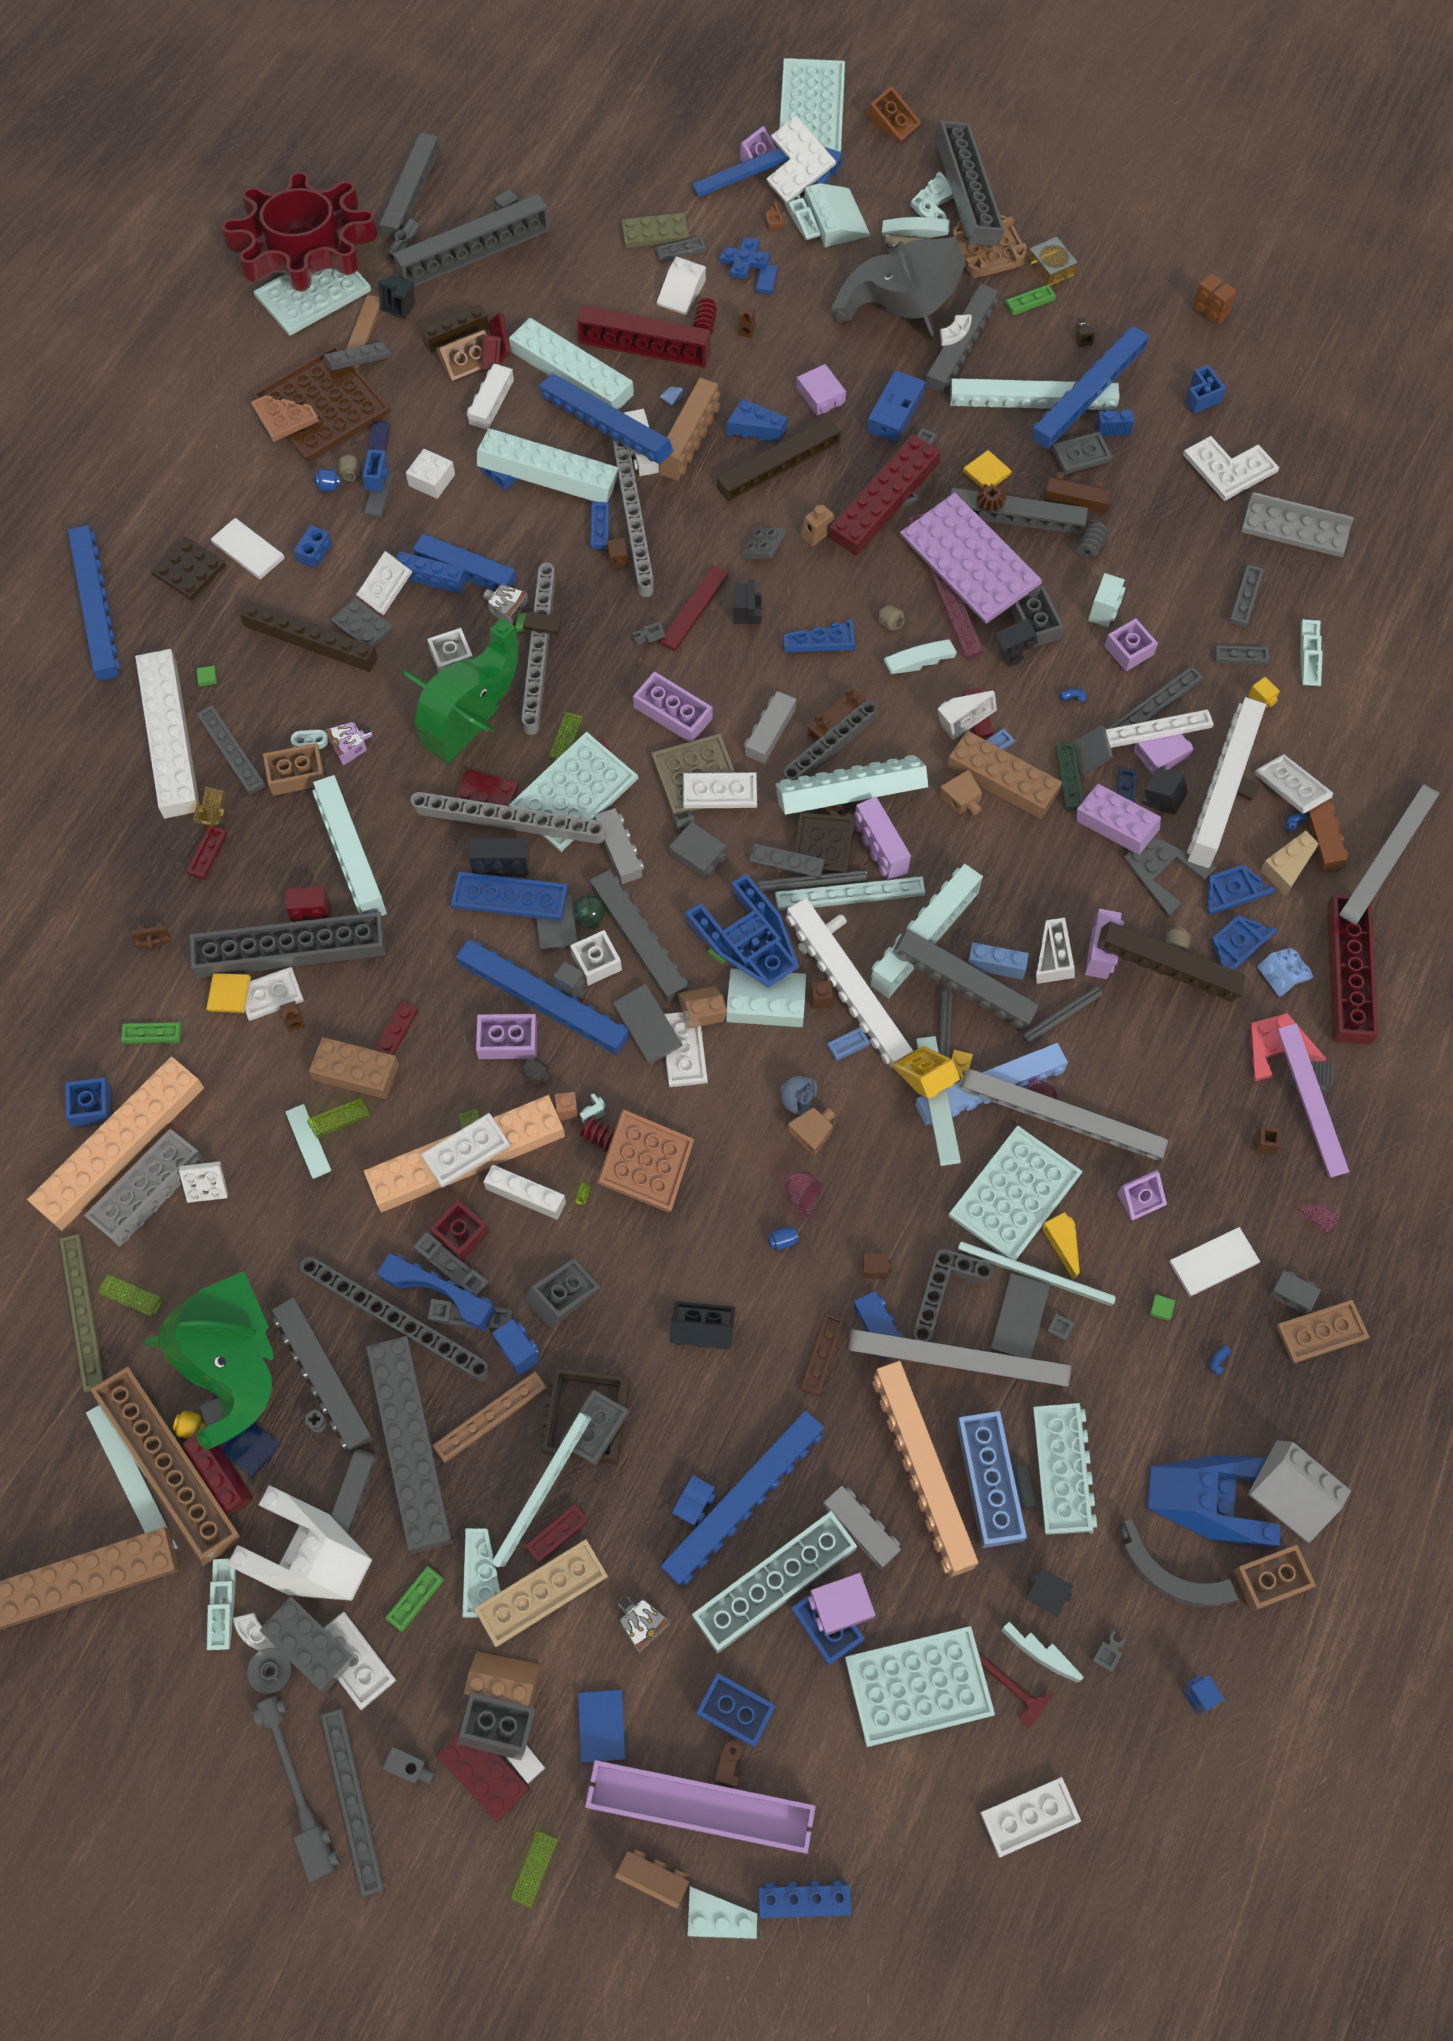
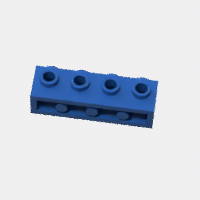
[396,551,467,594]
[758,1880,851,1918]

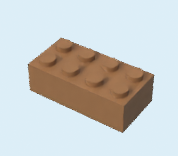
[309,1037,399,1099]

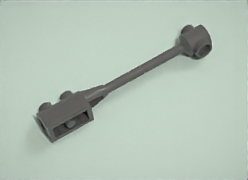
[252,1697,340,1882]

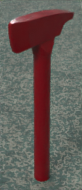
[978,1652,1052,1728]

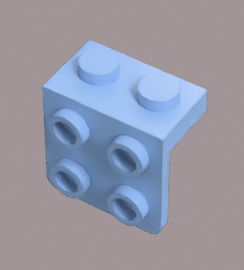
[1257,948,1313,997]

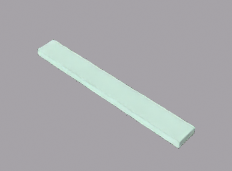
[775,876,925,911]
[916,1036,961,1166]
[957,1242,1116,1306]
[86,1406,178,1549]
[492,1413,591,1567]

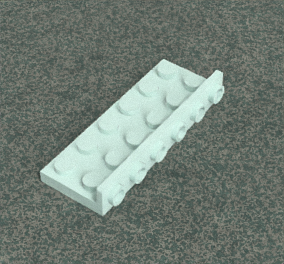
[1034,1403,1097,1535]

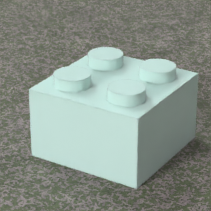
[1088,573,1126,627]

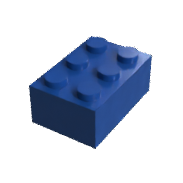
[791,1583,865,1667]
[696,1673,776,1749]

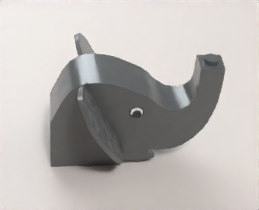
[831,237,966,337]

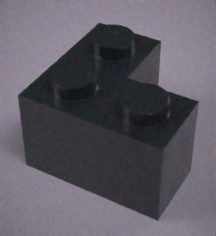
[995,618,1038,667]

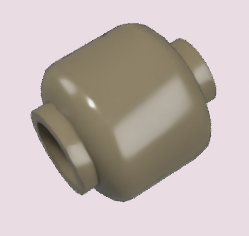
[338,455,360,481]
[878,605,905,631]
[1165,927,1191,952]

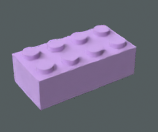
[633,671,713,742]
[1077,784,1161,855]
[854,797,911,880]

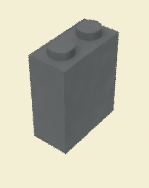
[669,822,727,880]

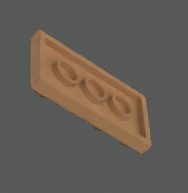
[1276,1300,1370,1364]

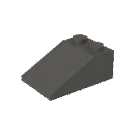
[525,1258,600,1329]

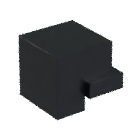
[379,275,415,319]
[733,579,762,624]
[1142,767,1188,814]
[1025,1567,1073,1617]

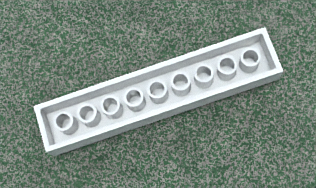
[135,649,201,819]
[1187,697,1266,868]

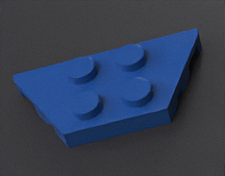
[1208,864,1275,915]
[1211,915,1278,970]

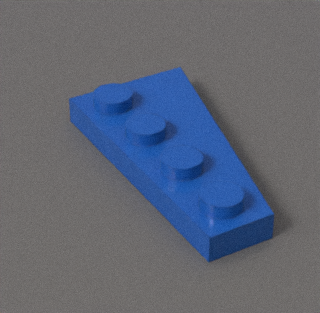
[783,619,855,652]

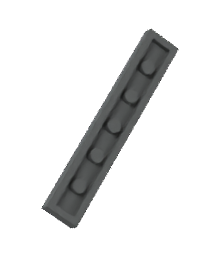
[196,705,265,795]

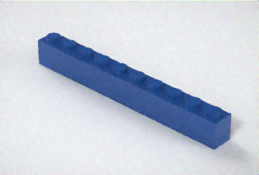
[1032,326,1149,449]
[539,373,673,465]
[68,525,121,681]
[456,940,629,1056]
[661,1411,824,1587]

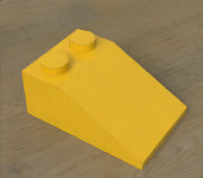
[892,1046,960,1099]

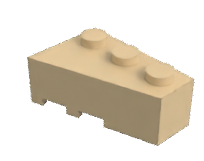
[1260,831,1319,897]

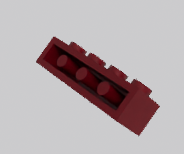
[182,1433,254,1513]

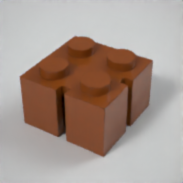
[1193,273,1237,325]

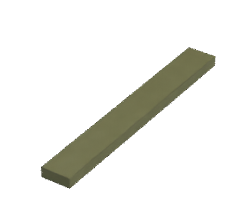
[59,1233,105,1393]

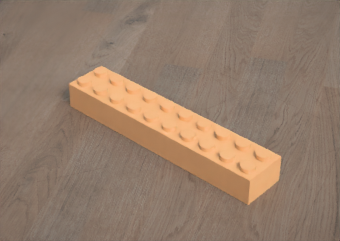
[27,1056,204,1231]
[364,1095,565,1213]
[872,1361,978,1578]

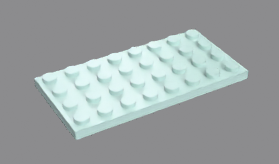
[778,58,845,152]

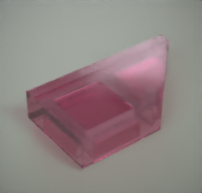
[1297,1205,1340,1234]

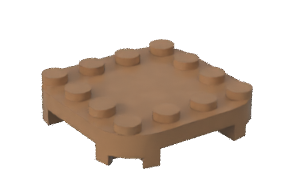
[952,215,1027,278]

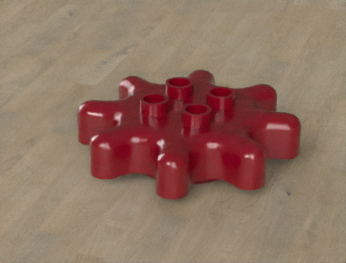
[221,171,378,292]

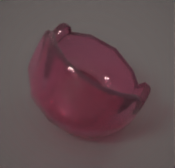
[1026,1079,1058,1100]

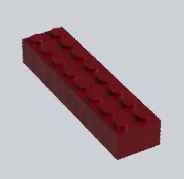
[577,305,710,368]
[829,434,940,556]
[1327,894,1378,1044]

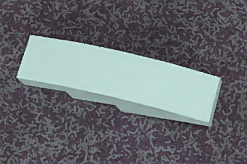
[784,195,821,240]
[882,217,950,238]
[1300,620,1323,686]
[884,639,957,674]
[286,1104,331,1179]
[207,1559,236,1650]
[1001,1622,1084,1683]

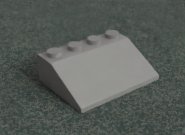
[1248,1440,1351,1543]

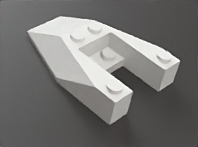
[227,1486,372,1601]

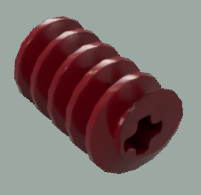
[693,298,717,335]
[579,1116,615,1152]

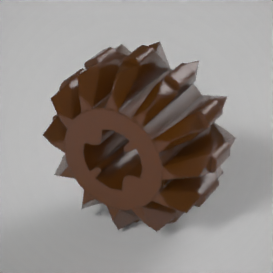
[976,483,1006,513]

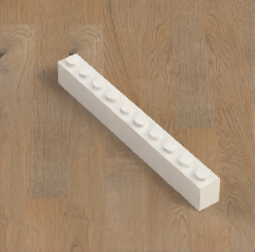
[786,898,913,1068]

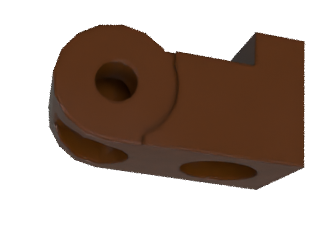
[738,306,756,338]
[280,1001,305,1032]
[715,1741,742,1788]

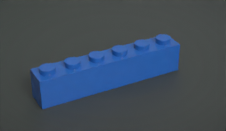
[413,534,517,591]

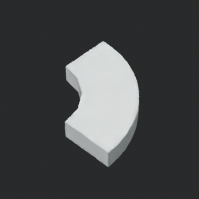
[940,315,972,346]
[233,1613,279,1651]

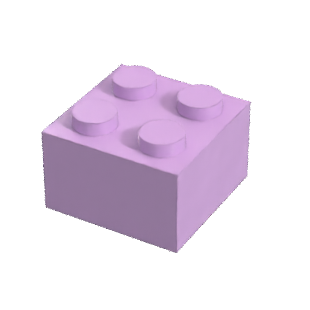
[1104,619,1158,671]

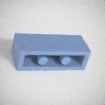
[968,942,1029,980]

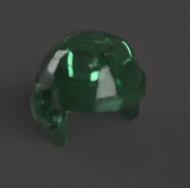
[573,895,606,929]

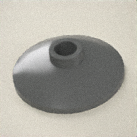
[247,1648,291,1694]

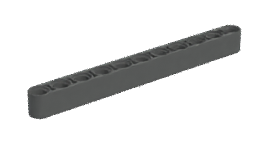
[300,1257,490,1382]

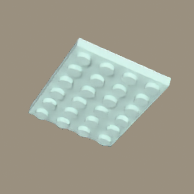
[253,269,372,336]
[509,732,638,852]
[948,1126,1083,1261]
[845,1626,995,1747]

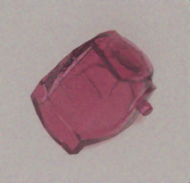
[785,1172,821,1218]

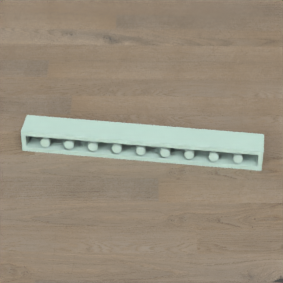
[950,379,1119,410]

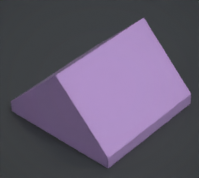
[740,126,776,162]
[1117,1170,1167,1220]

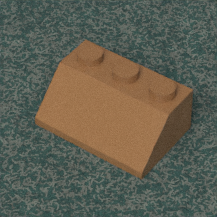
[435,330,486,381]
[464,1651,540,1708]
[615,1849,689,1909]

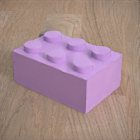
[1085,909,1124,979]
[476,1014,537,1059]

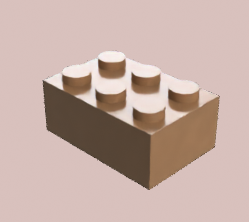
[263,743,326,796]
[1233,1545,1316,1612]

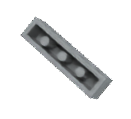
[744,691,797,764]
[594,808,644,885]
[823,1486,901,1570]

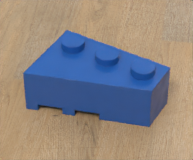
[727,399,787,443]

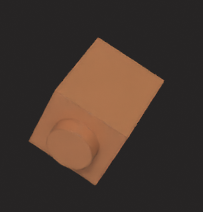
[555,1092,578,1120]

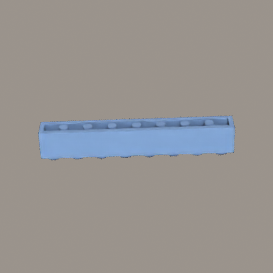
[915,1043,1068,1125]

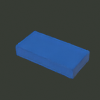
[756,265,778,295]

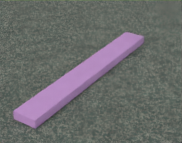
[1277,1023,1349,1178]

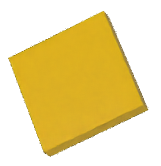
[963,450,1011,488]
[206,973,251,1013]

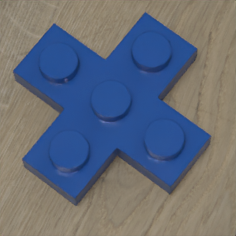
[719,237,771,279]

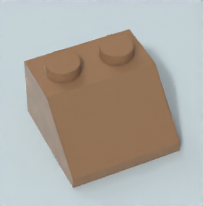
[678,986,727,1029]

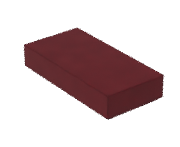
[481,335,501,371]

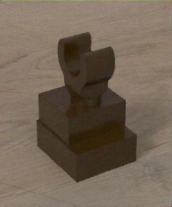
[1076,317,1095,347]

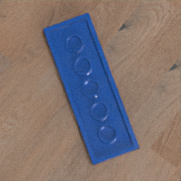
[451,872,568,921]

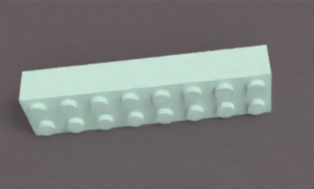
[509,318,634,410]
[477,428,618,502]
[776,755,928,815]
[312,775,387,916]
[871,864,983,999]
[692,1511,857,1654]

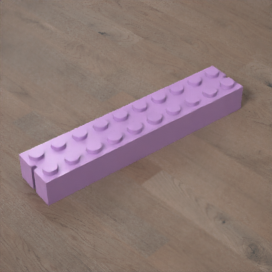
[585,1760,815,1854]

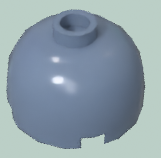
[781,1075,817,1115]

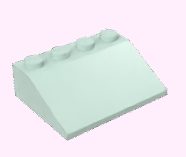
[804,183,870,247]
[726,969,806,1027]

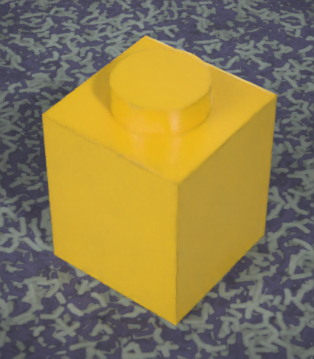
[1248,677,1280,708]

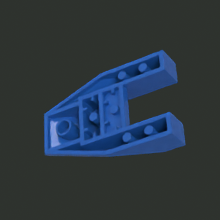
[686,873,799,988]
[1147,1455,1281,1550]

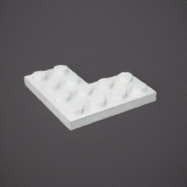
[767,116,836,204]
[1183,436,1279,501]

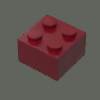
[286,886,331,922]
[430,1200,489,1261]

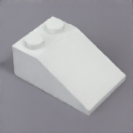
[657,257,706,315]
[938,691,997,740]

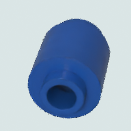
[767,1226,799,1251]

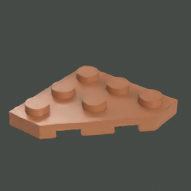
[251,395,319,442]

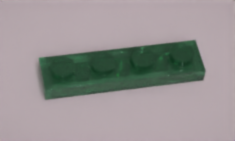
[1055,743,1084,810]

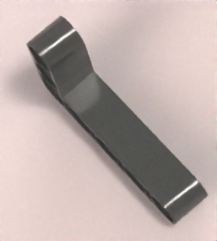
[912,1249,993,1342]

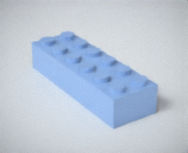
[956,1411,1027,1548]

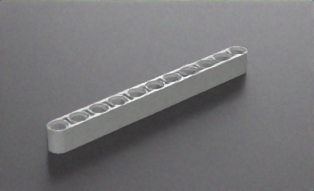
[613,440,654,597]
[522,563,556,735]
[1339,784,1440,925]
[410,792,606,843]
[960,1069,1168,1161]
[848,1330,1072,1387]

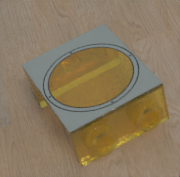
[1028,237,1078,286]

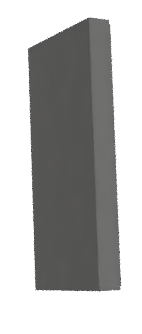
[613,984,683,1065]
[990,1273,1051,1359]

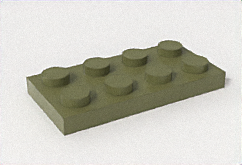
[621,213,689,248]

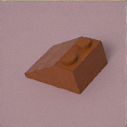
[864,86,921,142]

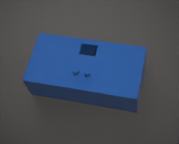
[867,370,926,443]

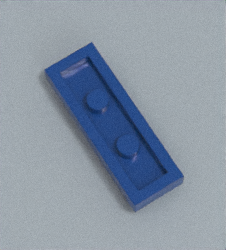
[591,502,609,549]

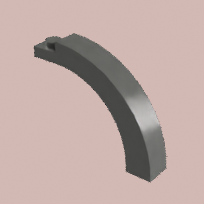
[1120,1519,1239,1607]

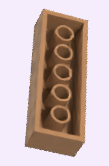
[660,378,720,481]
[947,730,1062,819]

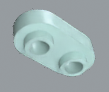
[917,200,947,220]
[291,730,328,749]

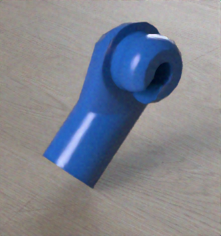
[1059,688,1087,702]
[1284,813,1307,832]
[1209,1345,1231,1376]

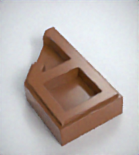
[765,202,784,230]

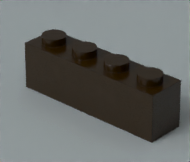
[421,304,489,353]

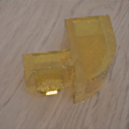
[193,787,225,826]

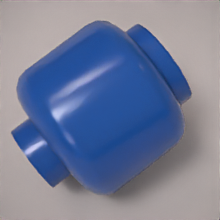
[314,469,340,492]

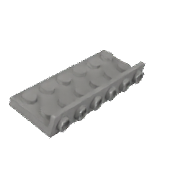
[1241,492,1354,557]
[84,1129,205,1247]

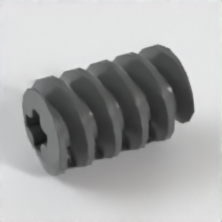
[1076,520,1109,558]

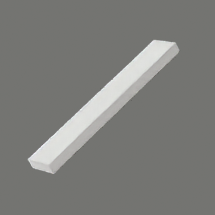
[1106,709,1214,748]

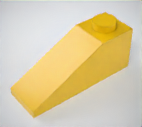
[1042,1212,1080,1280]

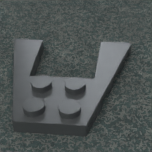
[1123,837,1217,918]

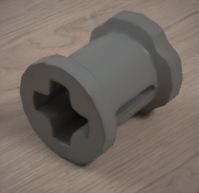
[305,1410,327,1433]

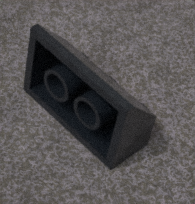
[670,1301,735,1349]

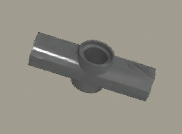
[386,219,420,264]

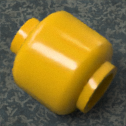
[173,1410,206,1439]

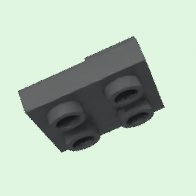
[742,528,786,559]

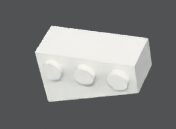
[1036,918,1075,984]

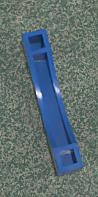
[377,1253,496,1332]

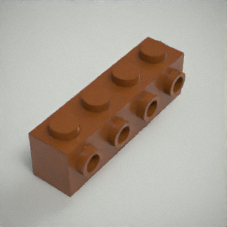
[1306,799,1349,872]

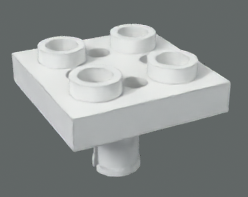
[179,1162,228,1203]

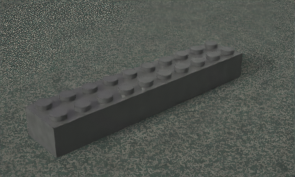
[934,120,1005,246]
[393,194,550,287]
[190,912,386,978]
[367,1336,453,1554]

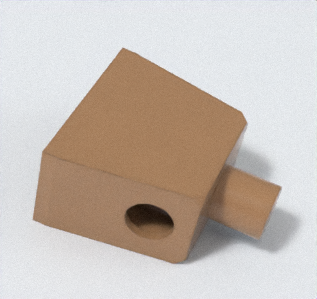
[800,505,835,547]
[939,770,982,816]
[787,1108,835,1156]

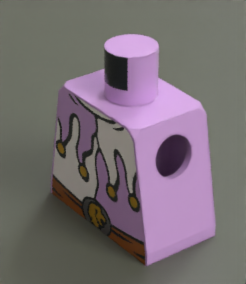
[325,722,373,765]

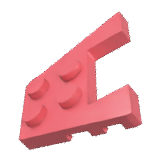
[1250,1013,1326,1082]

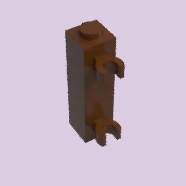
[1044,472,1111,514]
[807,687,866,742]

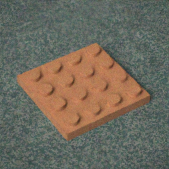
[597,1109,694,1212]

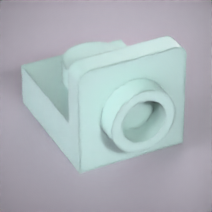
[580,1093,606,1125]

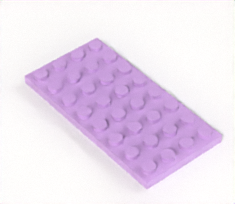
[900,492,1042,624]

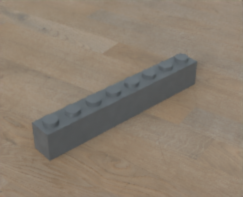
[378,133,440,240]
[925,284,999,394]
[951,488,1088,535]
[590,870,688,1004]
[892,929,1039,1029]
[272,1297,374,1453]

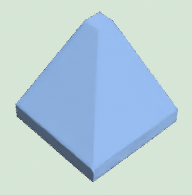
[660,386,683,406]

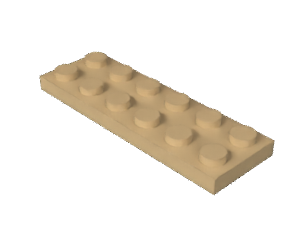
[474,1540,608,1648]

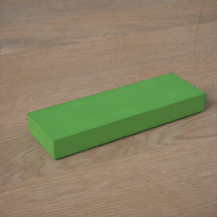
[1005,285,1056,316]
[121,1022,182,1044]
[385,1566,444,1632]

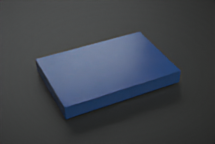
[578,1690,626,1763]

